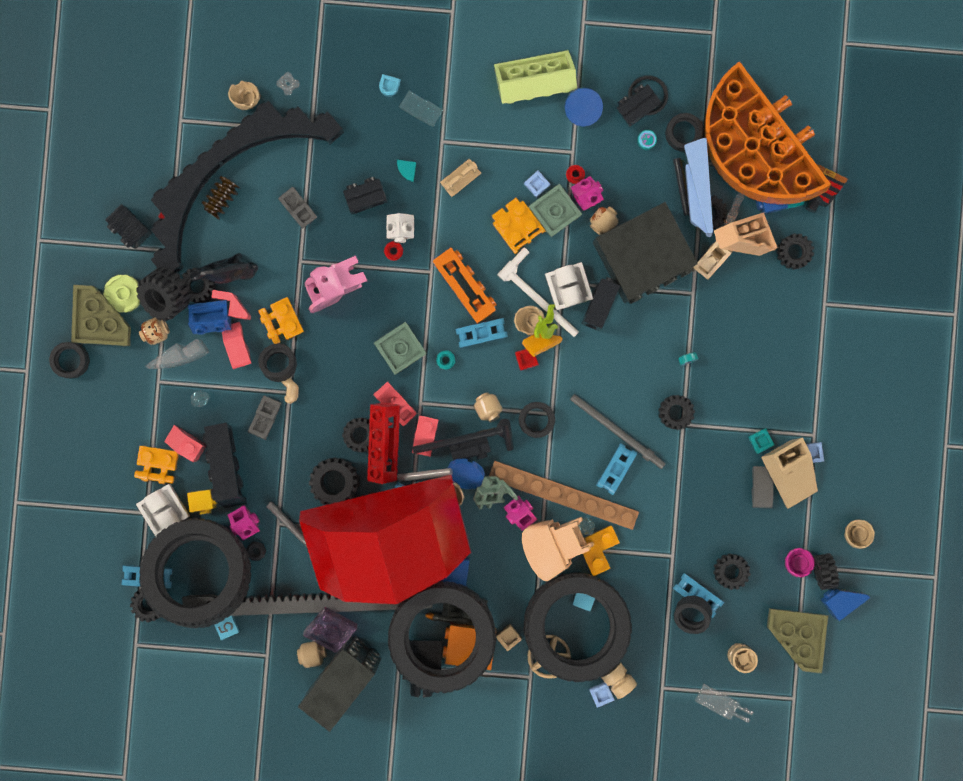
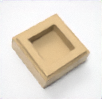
[496,624,522,651]

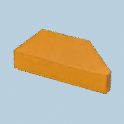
[522,334,562,357]

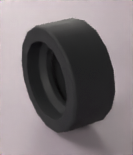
[665,113,703,152]
[49,342,90,379]
[258,343,297,382]
[518,402,555,438]
[674,596,712,634]

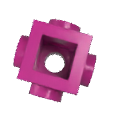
[570,176,604,211]
[504,496,537,531]
[228,505,260,540]

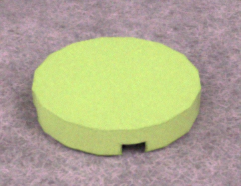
[103,275,140,313]

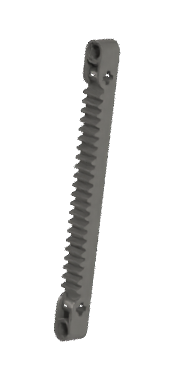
[182,593,432,616]

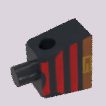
[805,164,847,213]

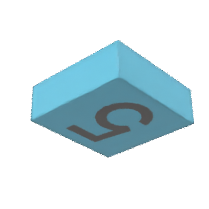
[215,616,240,640]

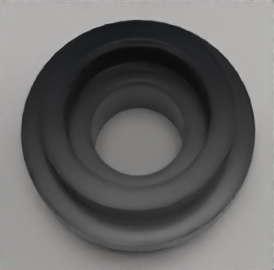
[247,542,266,561]

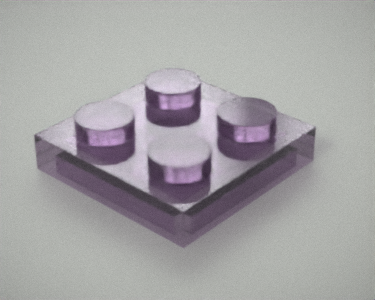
[303,607,357,653]

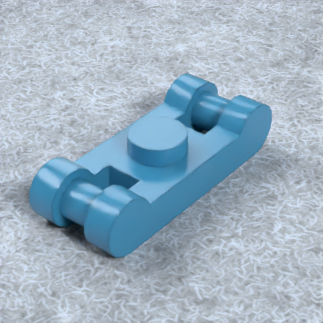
[455,318,508,348]
[596,443,637,495]
[121,565,173,588]
[673,573,724,618]

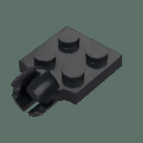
[402,640,442,698]

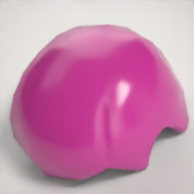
[785,548,815,577]

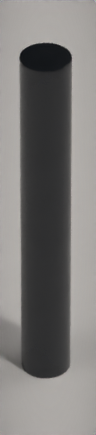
[673,158,689,216]

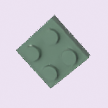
[528,184,582,238]
[374,322,427,375]

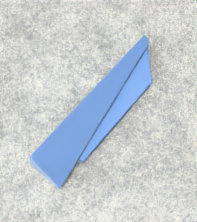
[684,138,713,237]

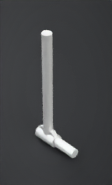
[497,248,579,337]

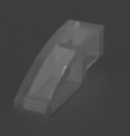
[145,339,210,369]

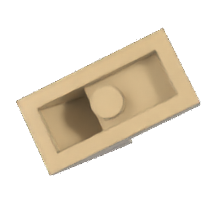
[693,241,732,279]

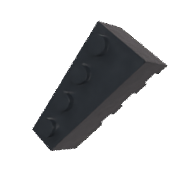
[202,422,247,508]

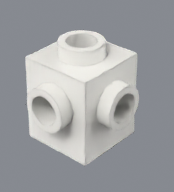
[386,213,414,243]

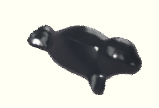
[190,253,259,284]

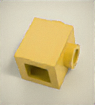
[187,489,218,514]

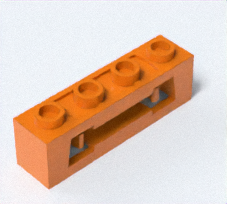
[433,248,497,324]

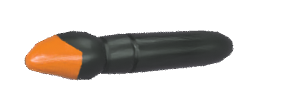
[425,612,472,625]

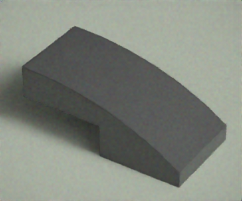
[278,187,317,229]
[248,396,281,440]
[751,466,773,508]

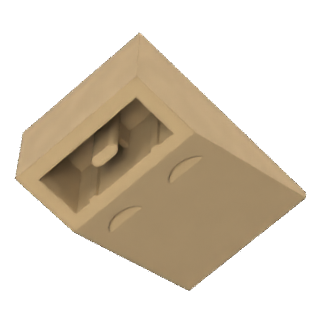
[761,437,818,509]

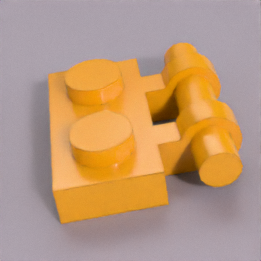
[258,297,304,344]
[134,446,179,484]

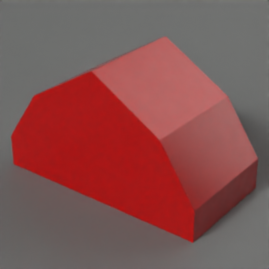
[299,474,471,604]

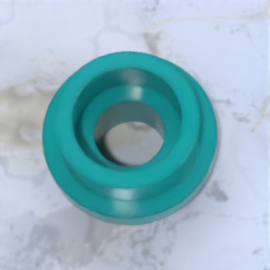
[436,350,455,370]

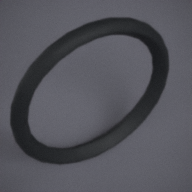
[628,76,668,115]

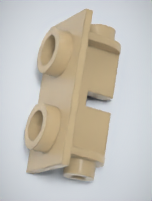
[440,159,481,197]

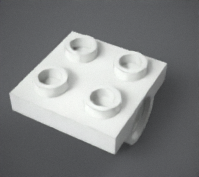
[545,262,593,311]
[136,484,190,536]

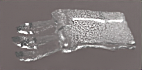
[695,683,754,723]

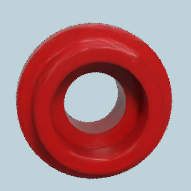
[566,165,585,184]
[384,241,403,261]

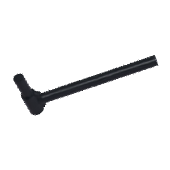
[412,418,514,454]

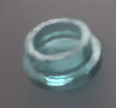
[191,390,210,407]
[579,516,595,535]

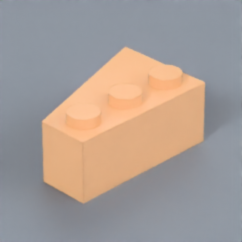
[714,213,778,256]

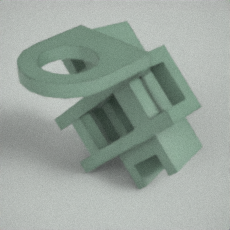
[473,476,518,509]

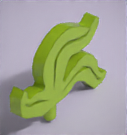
[534,304,558,339]

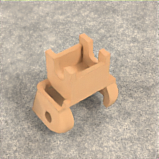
[522,517,594,581]

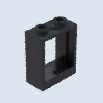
[581,277,620,331]

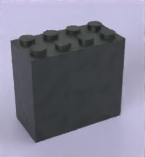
[593,202,698,304]
[298,635,381,732]

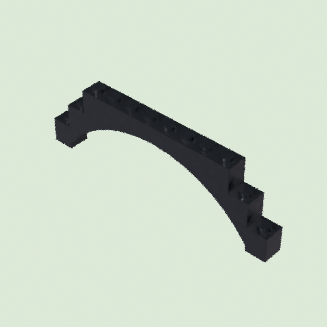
[151,101,344,274]

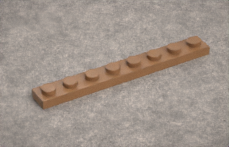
[489,461,639,530]

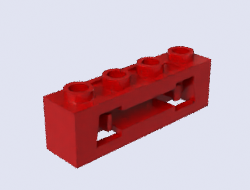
[367,402,400,484]

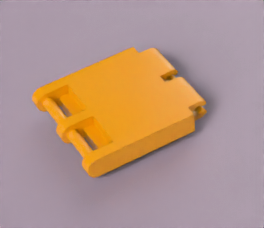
[491,198,546,254]

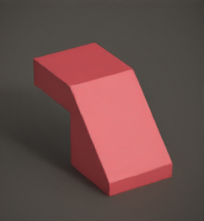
[212,290,251,320]
[222,322,251,369]
[373,382,417,426]

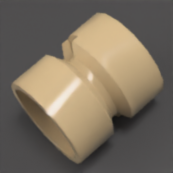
[727,643,758,673]
[601,662,637,699]

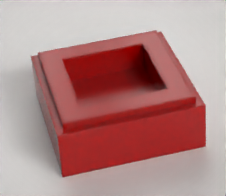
[515,349,539,371]

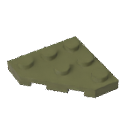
[71,285,131,346]
[767,608,828,673]

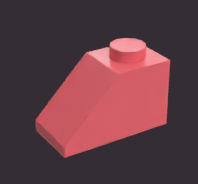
[412,415,439,457]
[164,425,207,462]

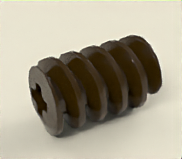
[201,176,241,220]

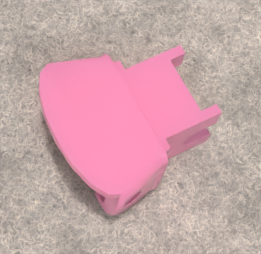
[305,256,367,313]

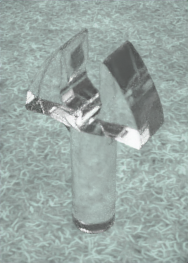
[723,194,744,225]

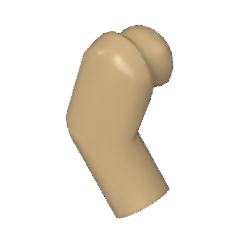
[282,378,299,404]

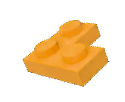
[582,525,620,576]

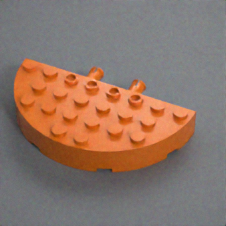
[705,61,831,204]

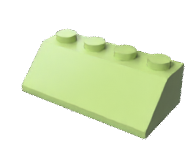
[494,50,577,104]

